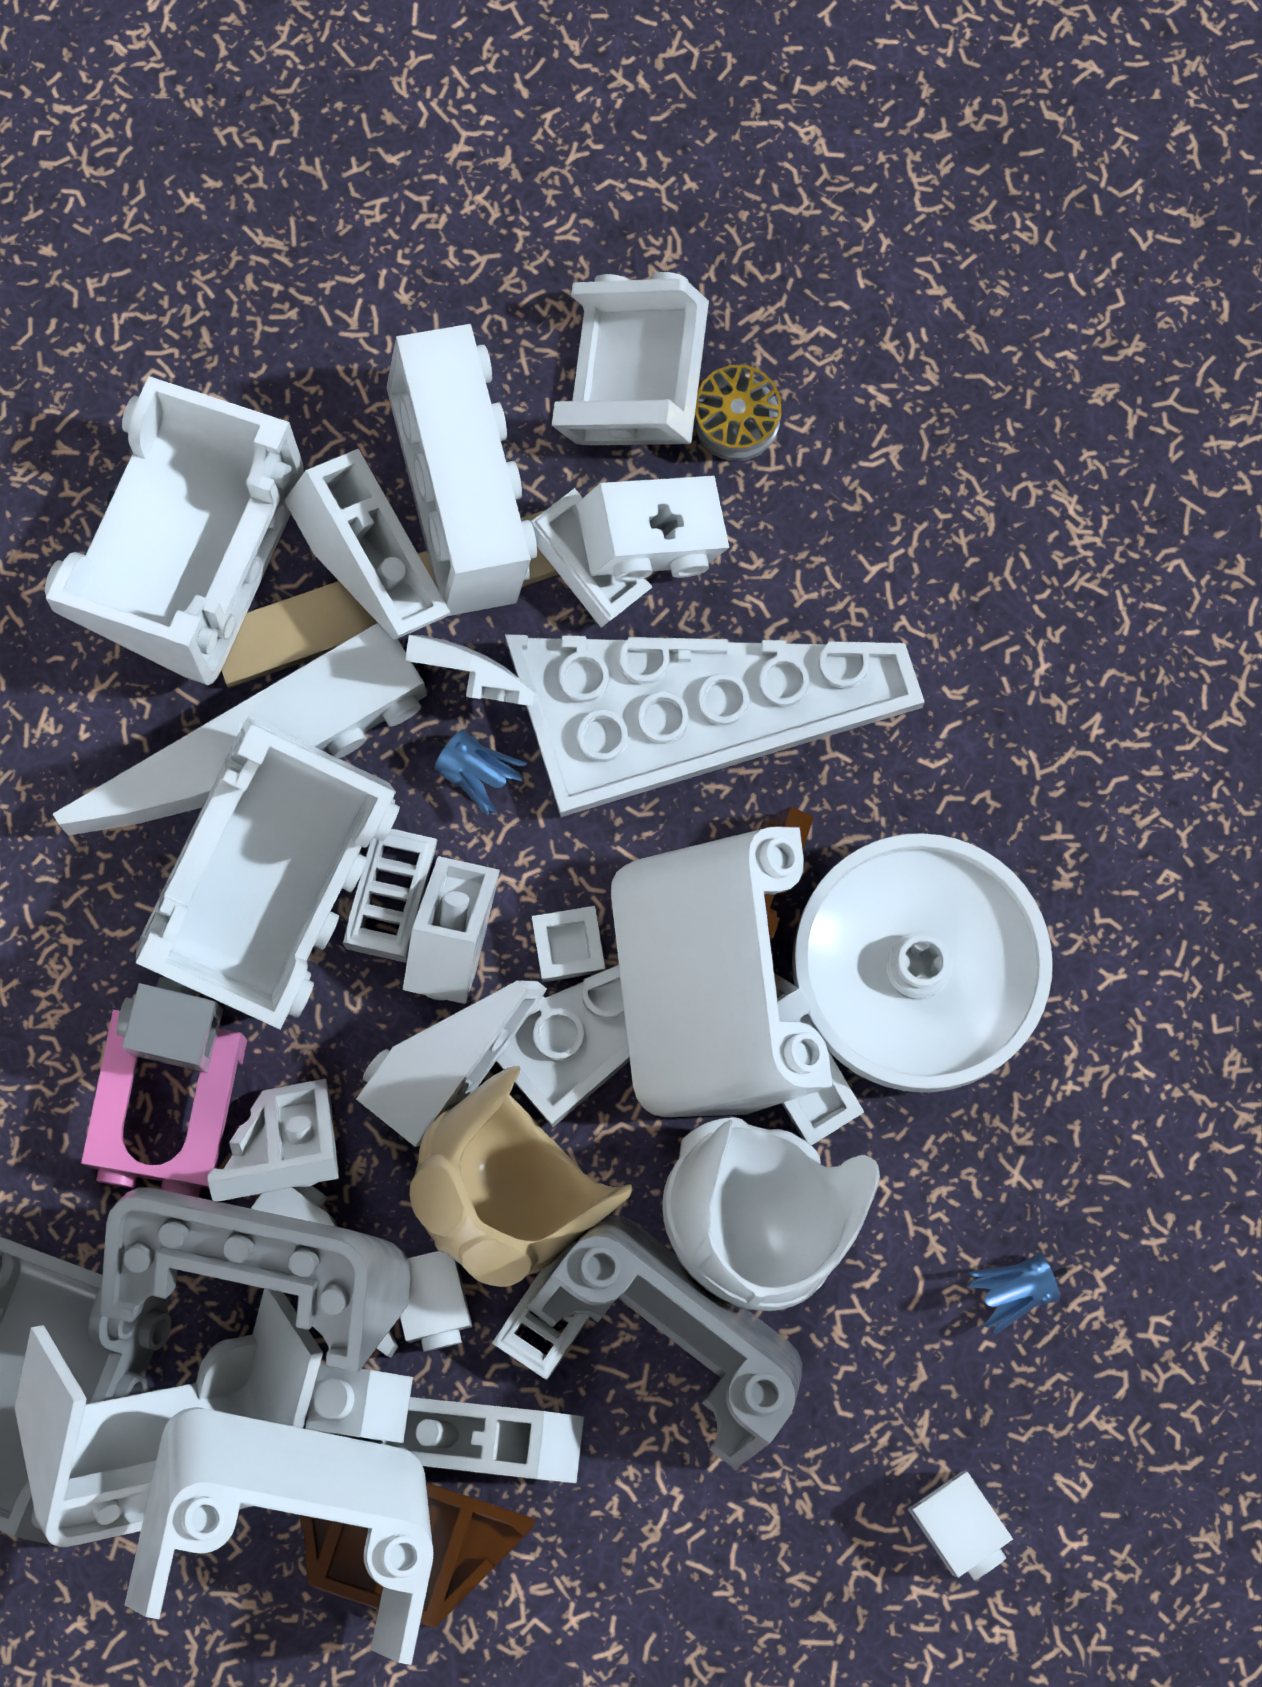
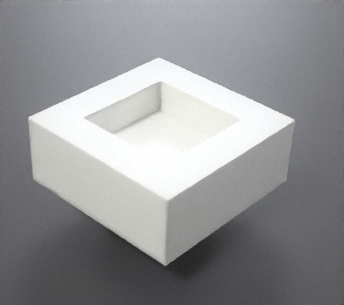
[532,906,605,983]

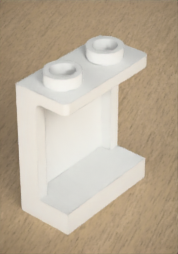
[552,272,709,445]

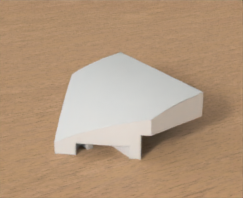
[405,635,535,706]

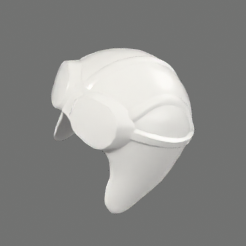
[662,1117,880,1311]

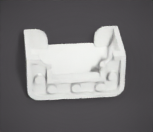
[45,376,304,685]
[611,827,833,1117]

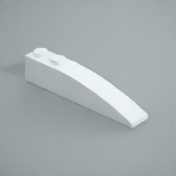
[53,623,427,836]

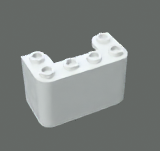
[136,716,400,1030]

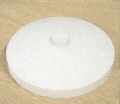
[792,834,1052,1092]

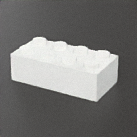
[386,324,537,616]

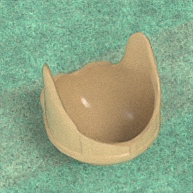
[410,1066,632,1287]

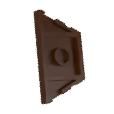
[300,1482,536,1628]

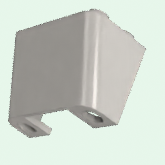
[0,1237,171,1546]

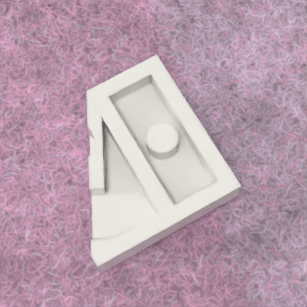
[207,1078,339,1202]

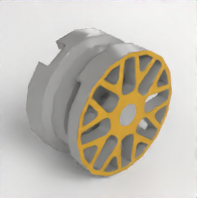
[694,365,781,461]

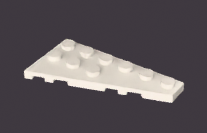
[505,634,925,817]

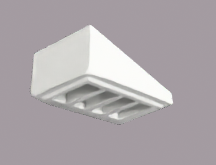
[343,829,437,963]
[492,1242,590,1381]

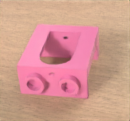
[81,1010,247,1198]

